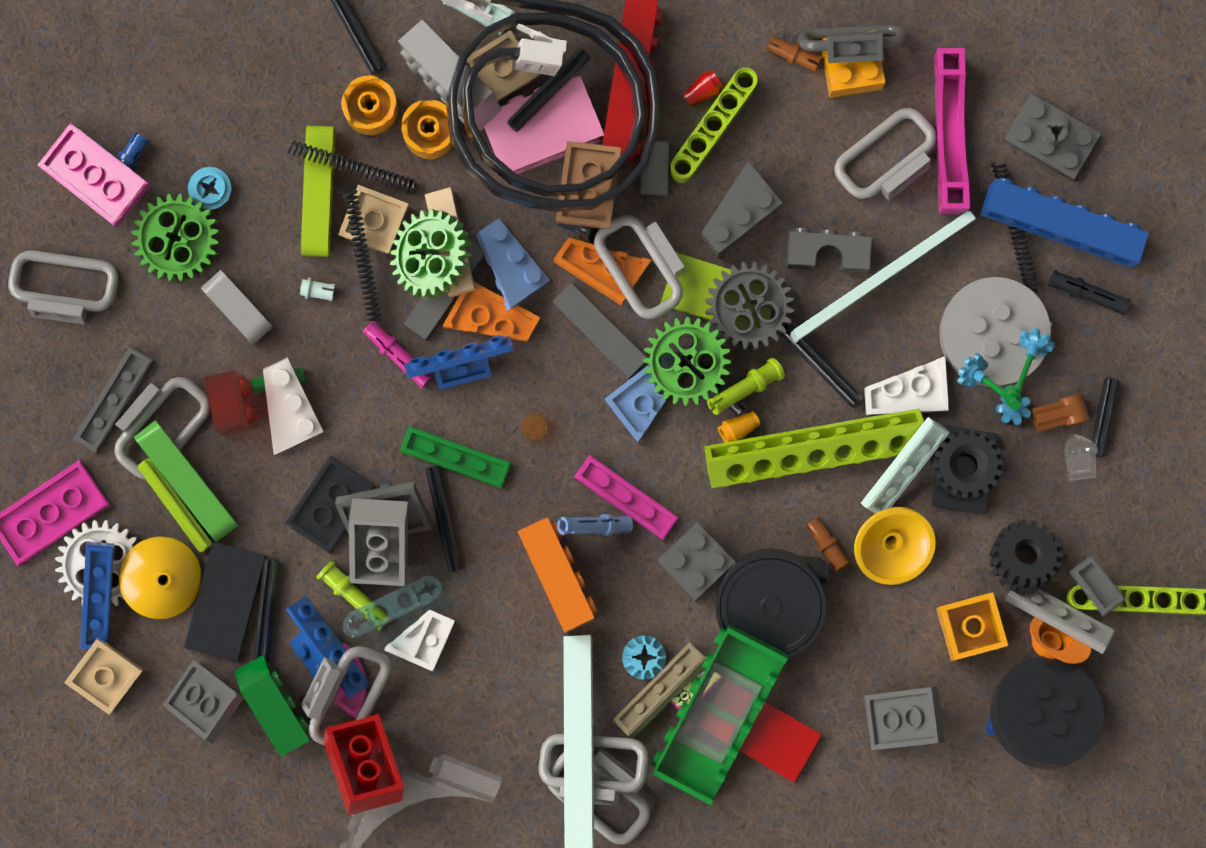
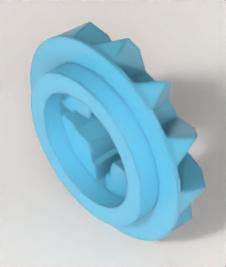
[188,167,232,210]
[622,635,666,680]

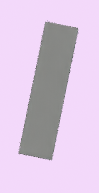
[1005,588,1115,654]

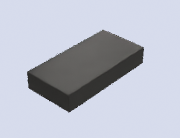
[640,141,669,197]
[1069,555,1126,616]

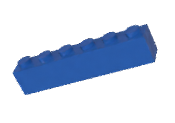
[980,178,1149,268]

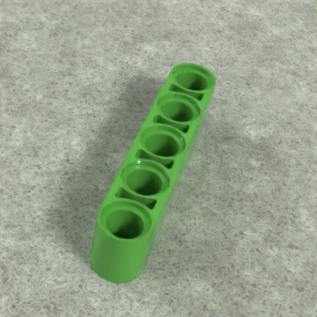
[134,420,238,542]

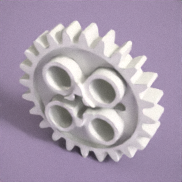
[55,520,137,606]

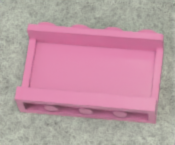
[484,76,604,174]

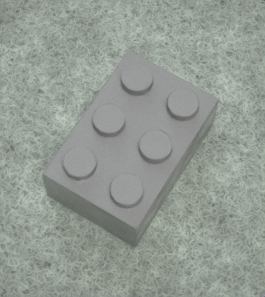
[349,498,408,586]

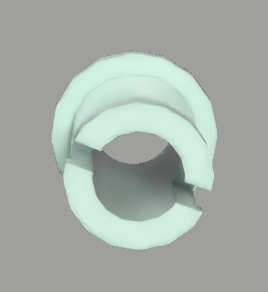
[300,277,335,301]

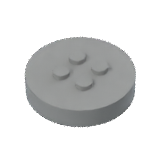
[939,277,1051,387]

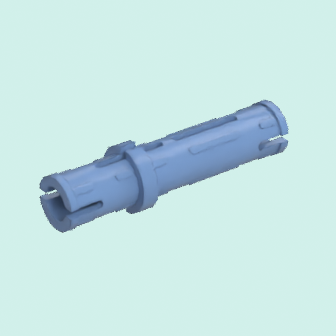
[557,514,633,536]

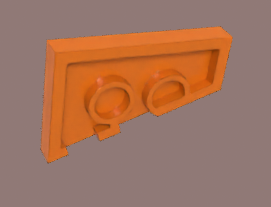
[553,238,651,306]
[443,282,540,343]

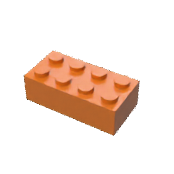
[518,517,597,634]

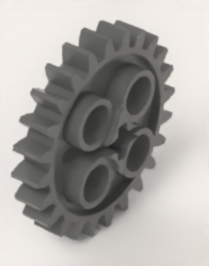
[705,262,794,351]

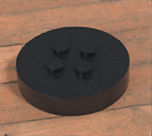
[715,548,826,658]
[990,656,1104,770]

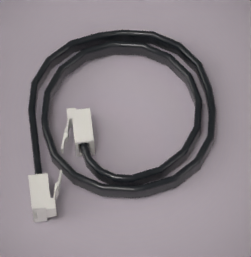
[443,0,660,212]

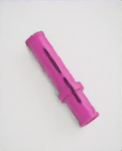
[362,320,433,389]

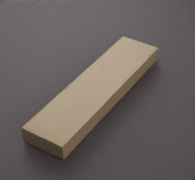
[425,187,476,298]

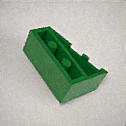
[235,655,310,757]

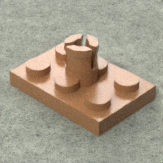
[556,141,621,229]

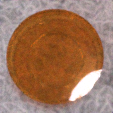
[520,413,547,441]

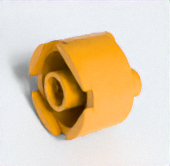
[341,76,398,136]
[402,100,453,160]

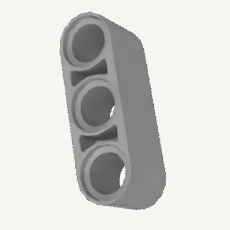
[201,270,273,345]

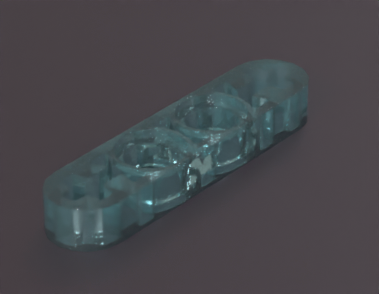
[342,576,442,638]

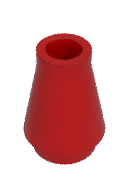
[683,70,724,106]

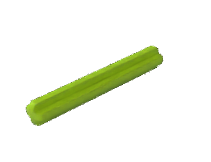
[137,458,212,552]

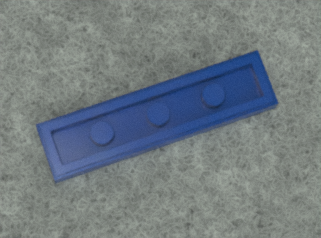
[80,542,114,650]

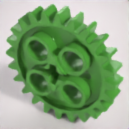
[131,194,220,282]
[390,209,472,298]
[642,317,732,406]

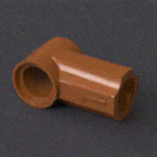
[1031,394,1090,432]

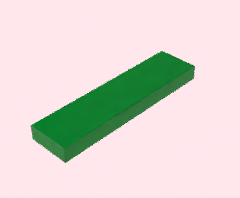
[399,426,511,489]

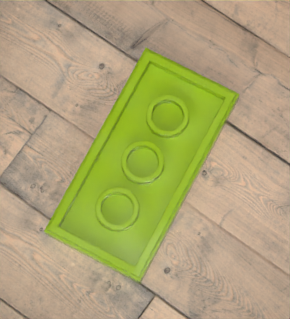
[660,253,773,331]

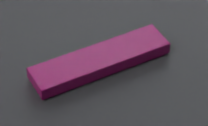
[574,455,679,540]

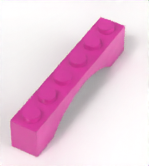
[934,48,970,215]

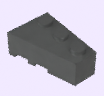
[701,161,782,258]

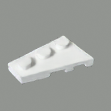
[864,356,949,416]
[263,358,323,455]

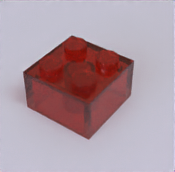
[203,370,257,436]

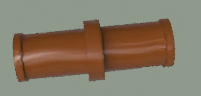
[766,35,822,73]
[805,517,850,572]

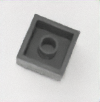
[657,522,735,601]

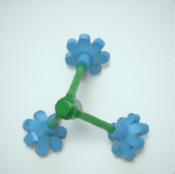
[957,328,1055,426]

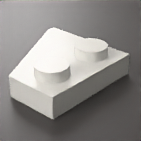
[384,610,455,671]

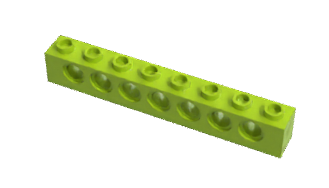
[704,408,924,488]

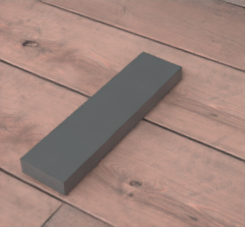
[403,237,484,340]
[552,283,647,379]
[73,347,154,454]

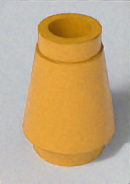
[718,411,760,443]

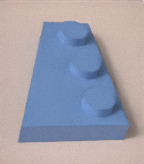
[476,218,550,312]
[604,353,683,443]

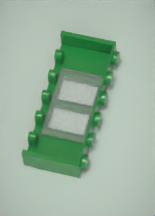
[651,624,789,805]

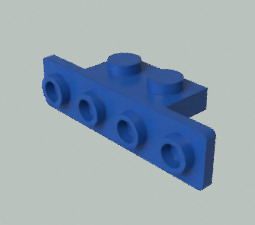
[404,336,514,390]
[286,596,370,698]

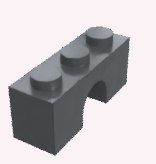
[786,228,872,273]

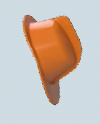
[1030,617,1091,664]

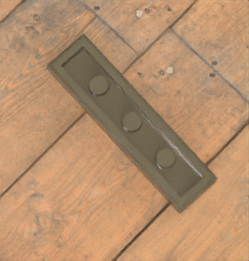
[613,642,706,739]

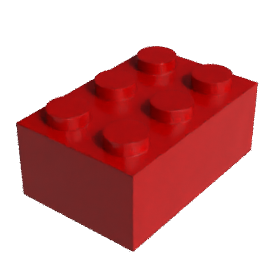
[324,714,404,816]

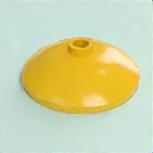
[854,507,936,585]
[118,537,202,619]

